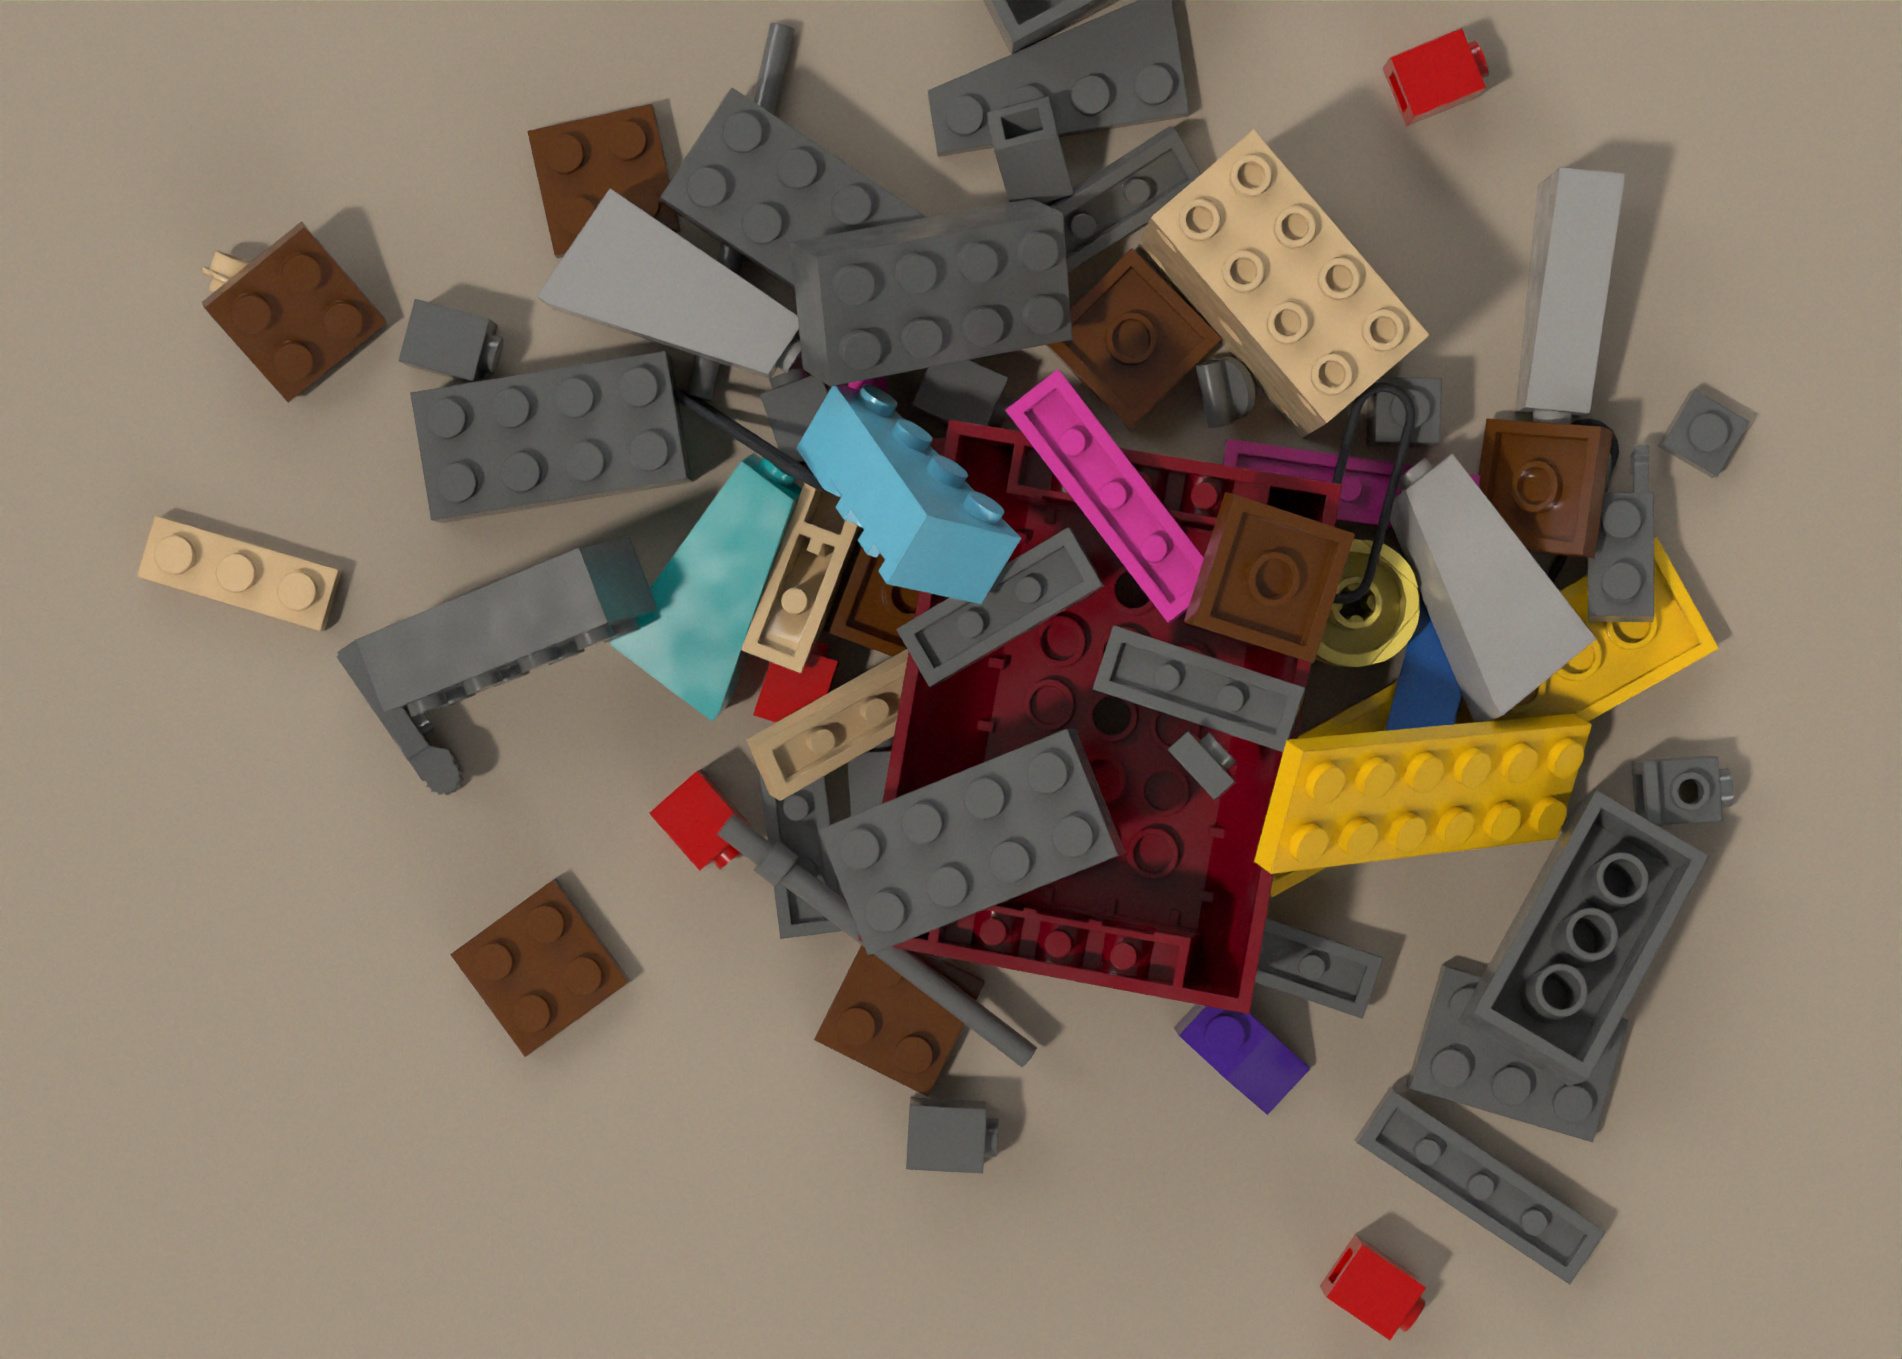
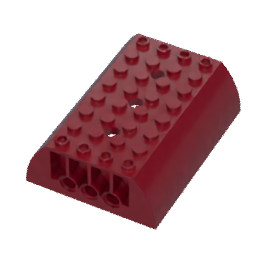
[858,420,1342,1014]

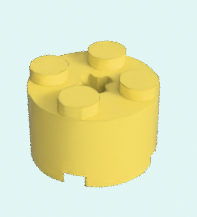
[1315,538,1420,668]

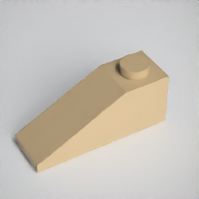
[741,483,862,673]

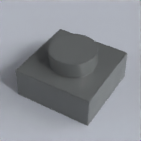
[1658,390,1749,478]
[1168,731,1238,800]

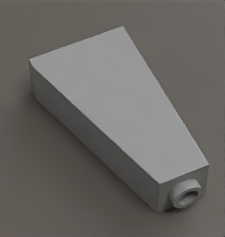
[1515,167,1625,424]
[537,189,802,379]
[1389,454,1596,722]

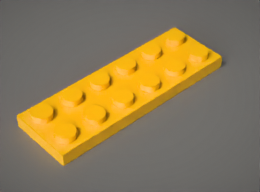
[1254,713,1592,874]

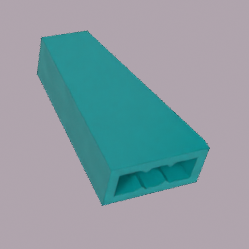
[609,453,802,722]

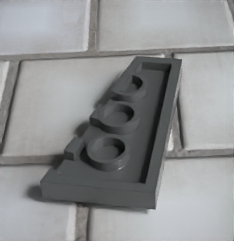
[927,0,1190,157]

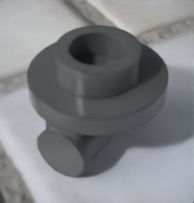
[1196,356,1255,428]

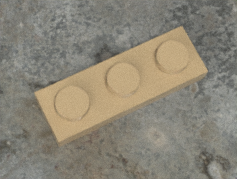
[137,516,342,631]
[746,649,909,801]

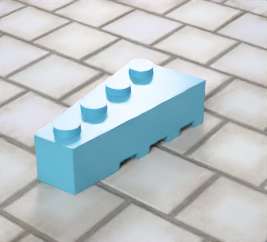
[796,384,1021,604]

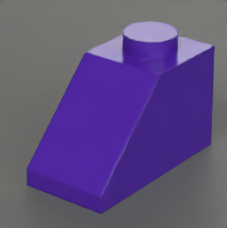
[1174,1004,1310,1115]

